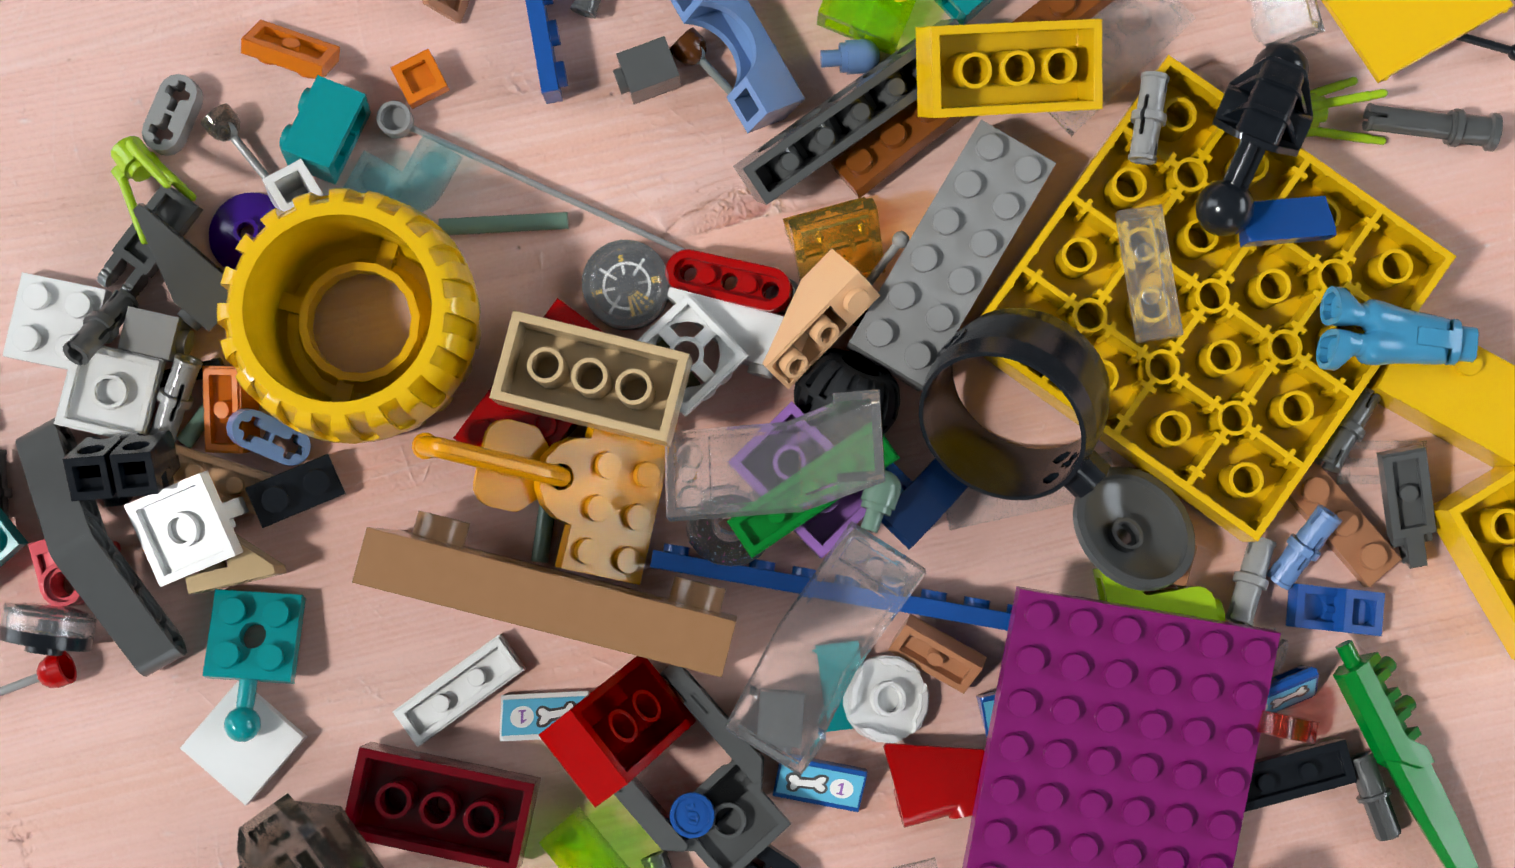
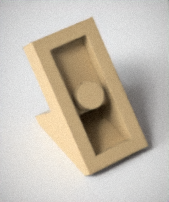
[185,533,287,594]

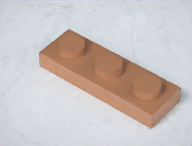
[1288,461,1402,587]

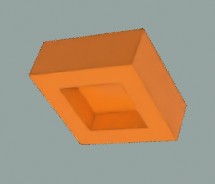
[390,49,450,109]

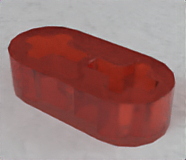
[1257,710,1320,744]

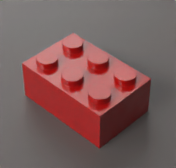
[539,656,696,808]

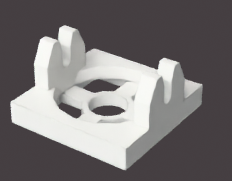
[637,292,749,417]

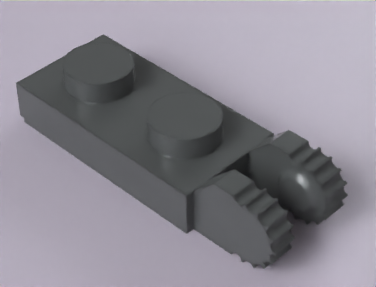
[97,185,203,299]

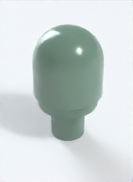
[860,470,901,533]

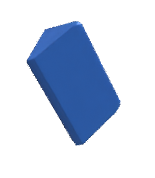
[1239,196,1337,247]

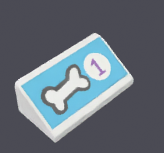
[500,691,589,741]

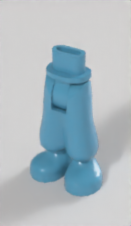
[1316,286,1479,371]

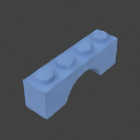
[670,0,805,134]

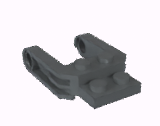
[614,664,791,868]

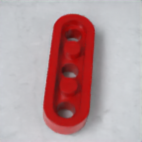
[665,249,793,313]

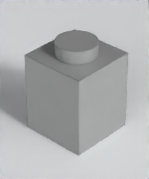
[117,306,194,362]

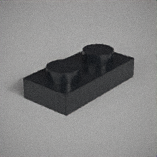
[245,454,346,528]

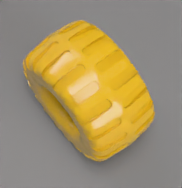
[216,188,481,444]

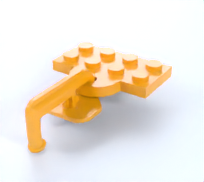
[412,419,677,585]

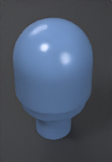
[820,39,880,75]

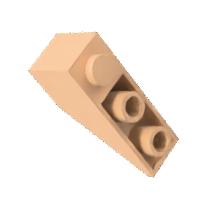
[763,248,880,390]

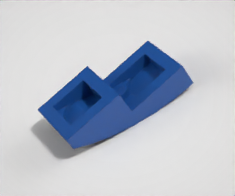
[1286,584,1385,636]

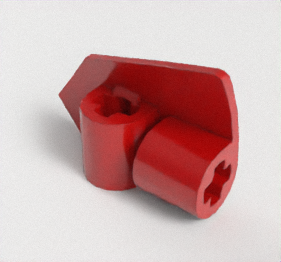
[883,743,985,828]

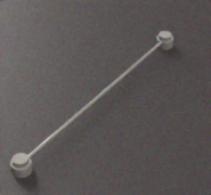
[376,101,798,314]

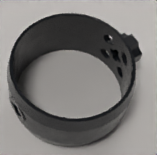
[919,308,1111,500]

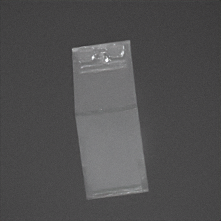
[665,389,885,522]
[725,521,926,776]

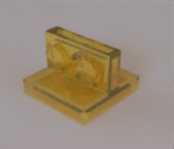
[783,197,886,283]

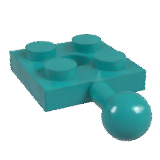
[202,589,306,742]

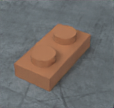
[888,614,987,694]

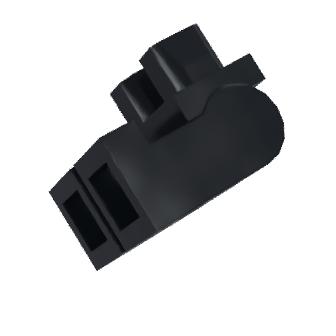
[62,430,180,507]

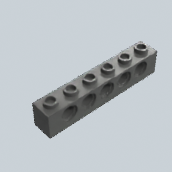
[733,19,960,205]

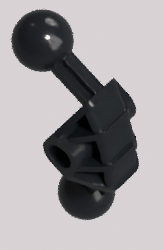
[1195,42,1313,236]

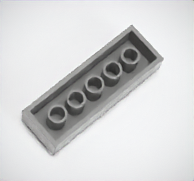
[846,120,1056,392]

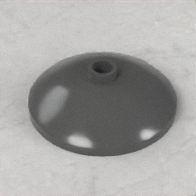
[1073,466,1195,591]

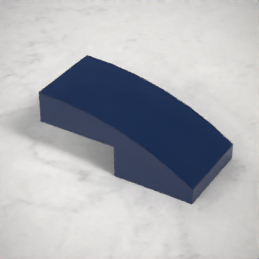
[881,458,968,549]

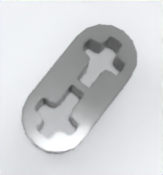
[142,74,204,156]

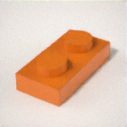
[241,19,340,79]

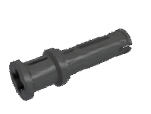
[1362,103,1503,152]

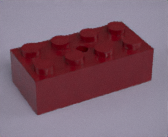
[339,742,541,868]

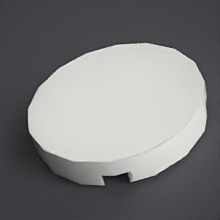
[843,655,929,743]

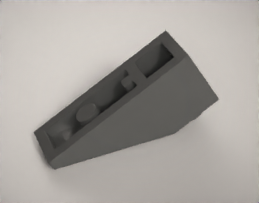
[133,203,228,331]

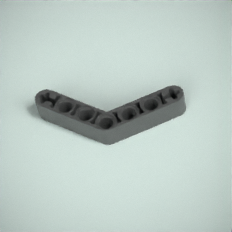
[15,418,187,677]

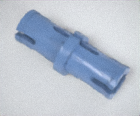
[1267,504,1342,590]

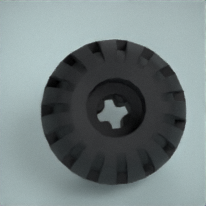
[794,348,900,442]

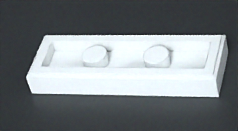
[392,634,526,747]

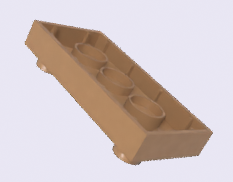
[352,510,737,678]

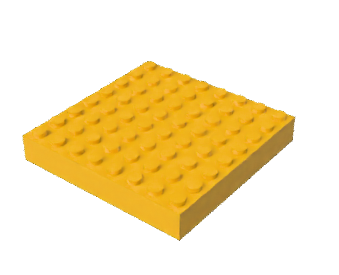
[980,55,1456,542]

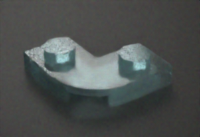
[343,134,463,212]

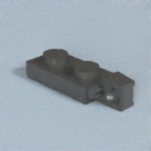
[1376,444,1437,569]

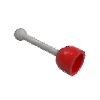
[0,651,77,696]

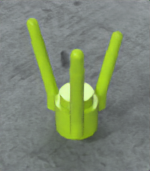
[1306,77,1388,145]
[111,136,197,244]

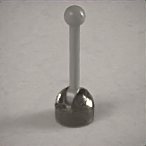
[201,103,269,179]

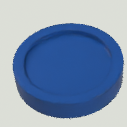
[670,792,715,838]

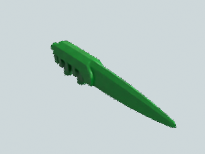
[1333,640,1479,868]

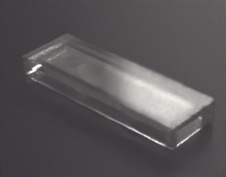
[1115,204,1184,343]

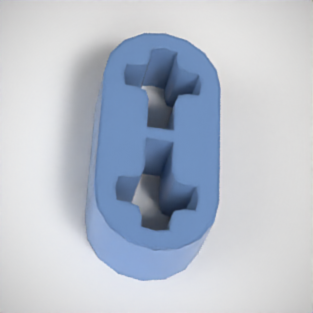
[226,408,311,466]

